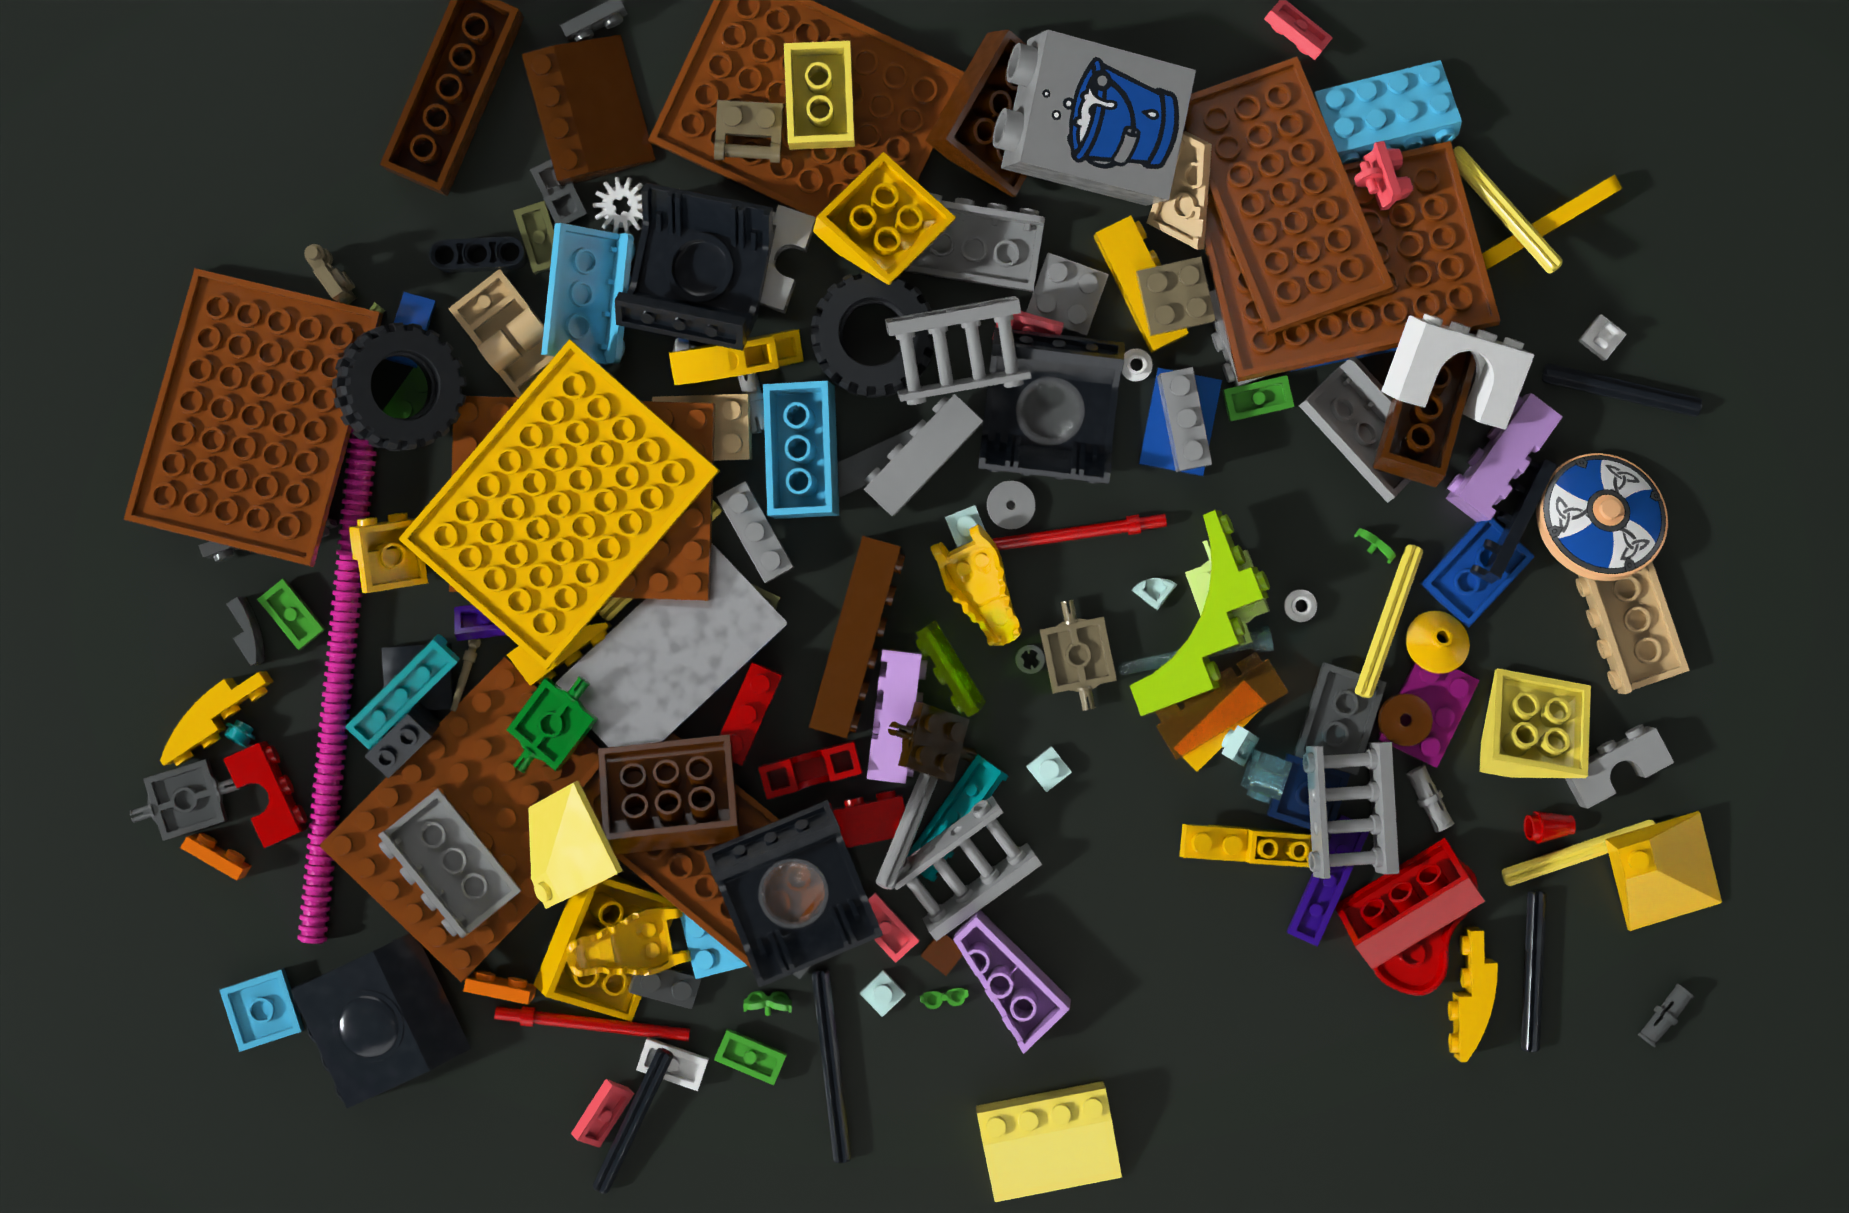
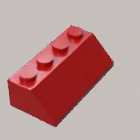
[1335,838,1485,969]

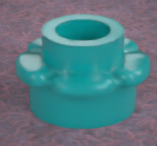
[224,720,255,748]

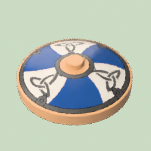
[1536,453,1668,581]

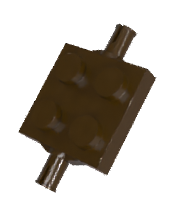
[888,702,977,782]

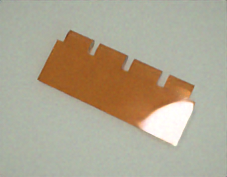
[1155,652,1289,760]

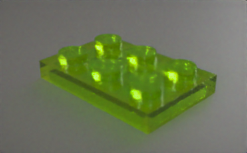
[916,620,986,717]

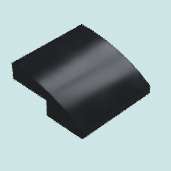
[381,643,455,710]

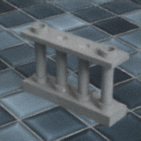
[885,296,1031,405]
[1303,742,1399,879]
[894,796,1042,941]

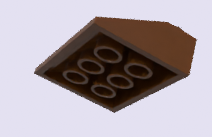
[925,29,1027,197]
[522,34,656,186]
[598,734,740,855]

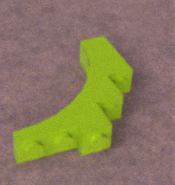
[1130,510,1270,716]

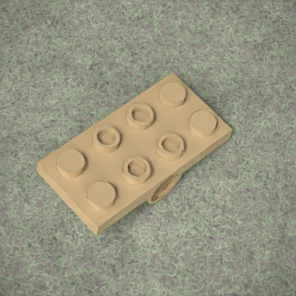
[448,269,554,397]

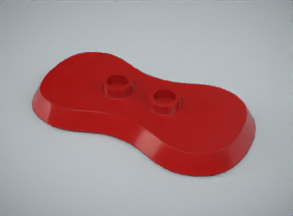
[1373,862,1478,996]

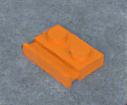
[463,971,537,1005]

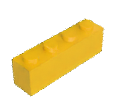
[1094,215,1189,353]

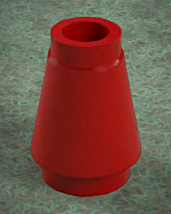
[1524,811,1576,844]

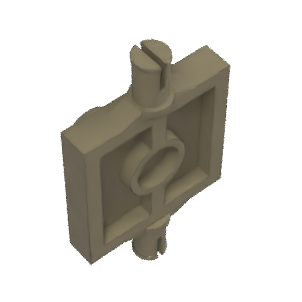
[1039,599,1117,711]

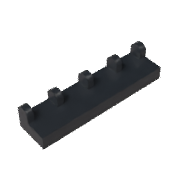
[1470,459,1557,584]

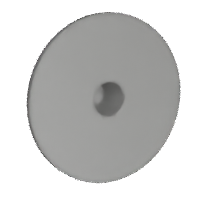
[987,481,1035,529]

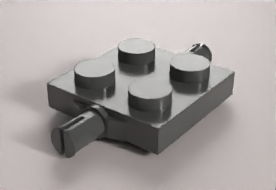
[130,758,241,841]

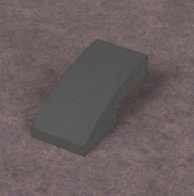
[530,159,587,224]
[226,597,264,666]

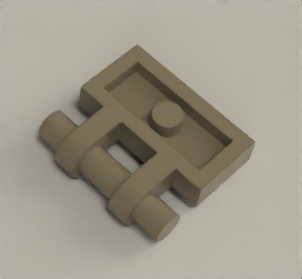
[304,244,357,304]

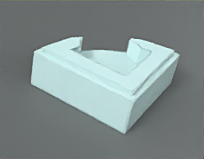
[1131,578,1177,610]

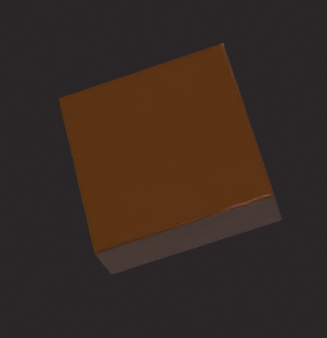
[921,934,963,976]

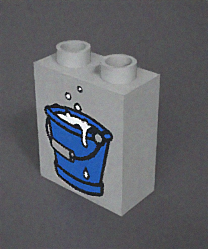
[993,30,1196,206]

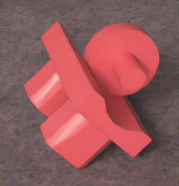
[1354,141,1413,210]

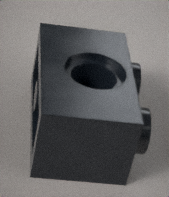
[365,701,440,778]

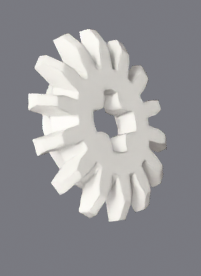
[593,177,643,234]

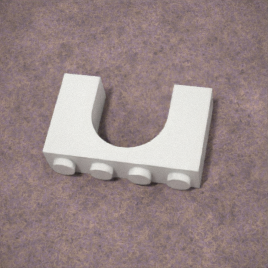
[1381,313,1534,430]

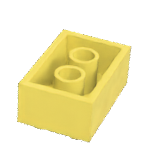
[784,41,855,150]

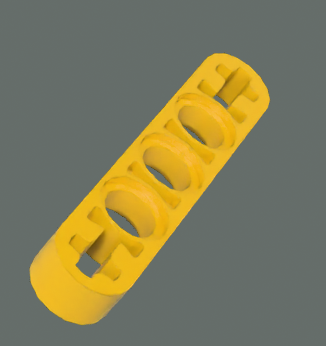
[1482,174,1623,270]

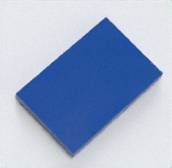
[1139,368,1222,476]
[1419,517,1535,628]

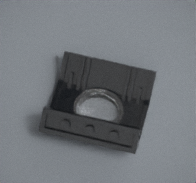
[978,327,1125,484]
[703,800,883,988]

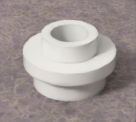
[1121,349,1153,382]
[1284,590,1317,622]

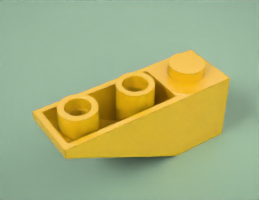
[507,622,612,686]

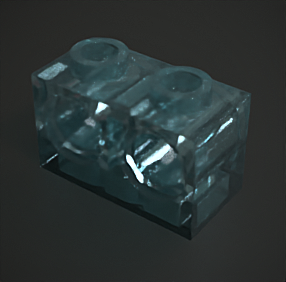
[1241,749,1292,803]

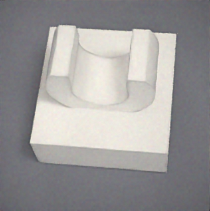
[1578,314,1627,361]

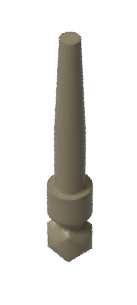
[451,639,481,712]

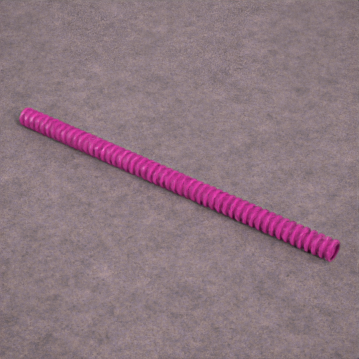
[297,428,377,944]

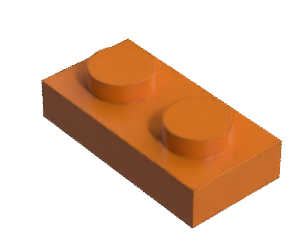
[180,833,251,881]

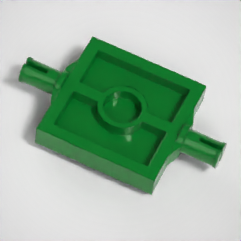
[507,676,598,773]

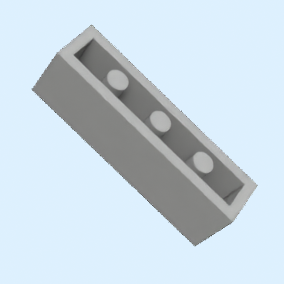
[864,394,983,517]

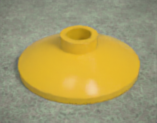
[1406,611,1470,674]

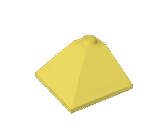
[1479,668,1591,778]
[528,781,623,909]

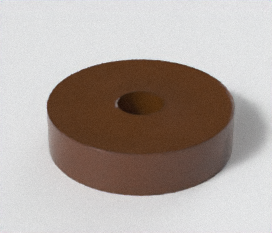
[1378,693,1433,746]

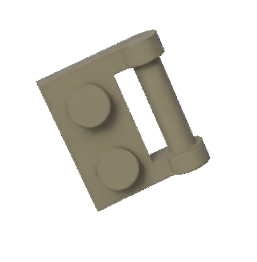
[714,100,784,163]

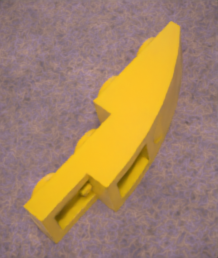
[669,329,804,385]
[160,671,274,766]
[1179,824,1312,867]
[1448,927,1498,1062]

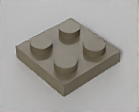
[1136,257,1216,336]

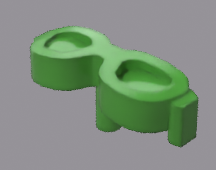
[920,987,969,1009]
[743,991,792,1016]

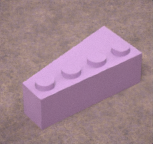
[1446,393,1563,522]
[867,648,927,784]
[953,910,1071,1054]

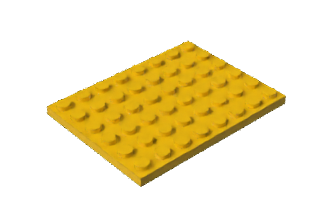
[399,339,720,670]

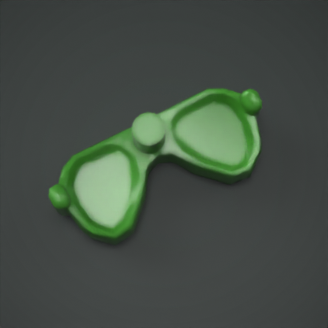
[1354,528,1396,564]

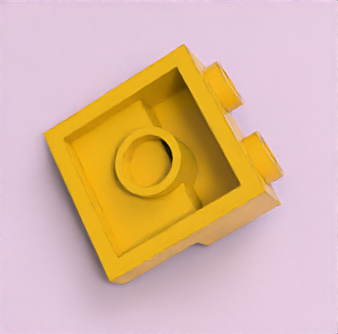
[349,513,428,593]

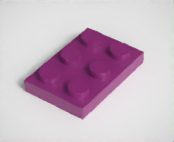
[1377,662,1480,768]

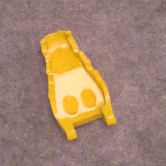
[930,524,1022,646]
[567,907,691,977]

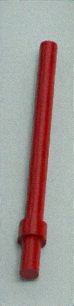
[992,514,1167,551]
[494,1006,690,1042]

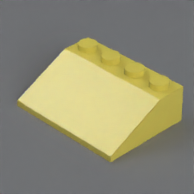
[976,1081,1122,1202]

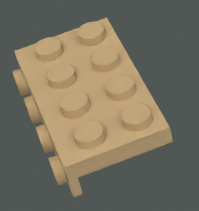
[1576,561,1690,694]

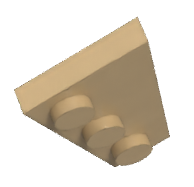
[1146,131,1212,250]

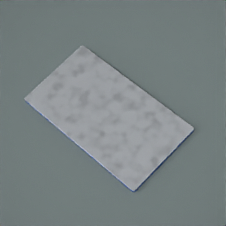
[556,544,787,747]

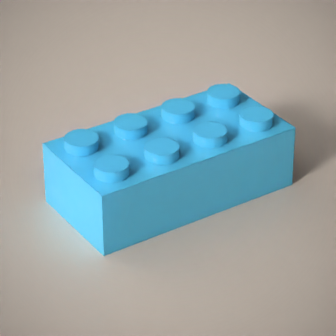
[763,381,839,519]

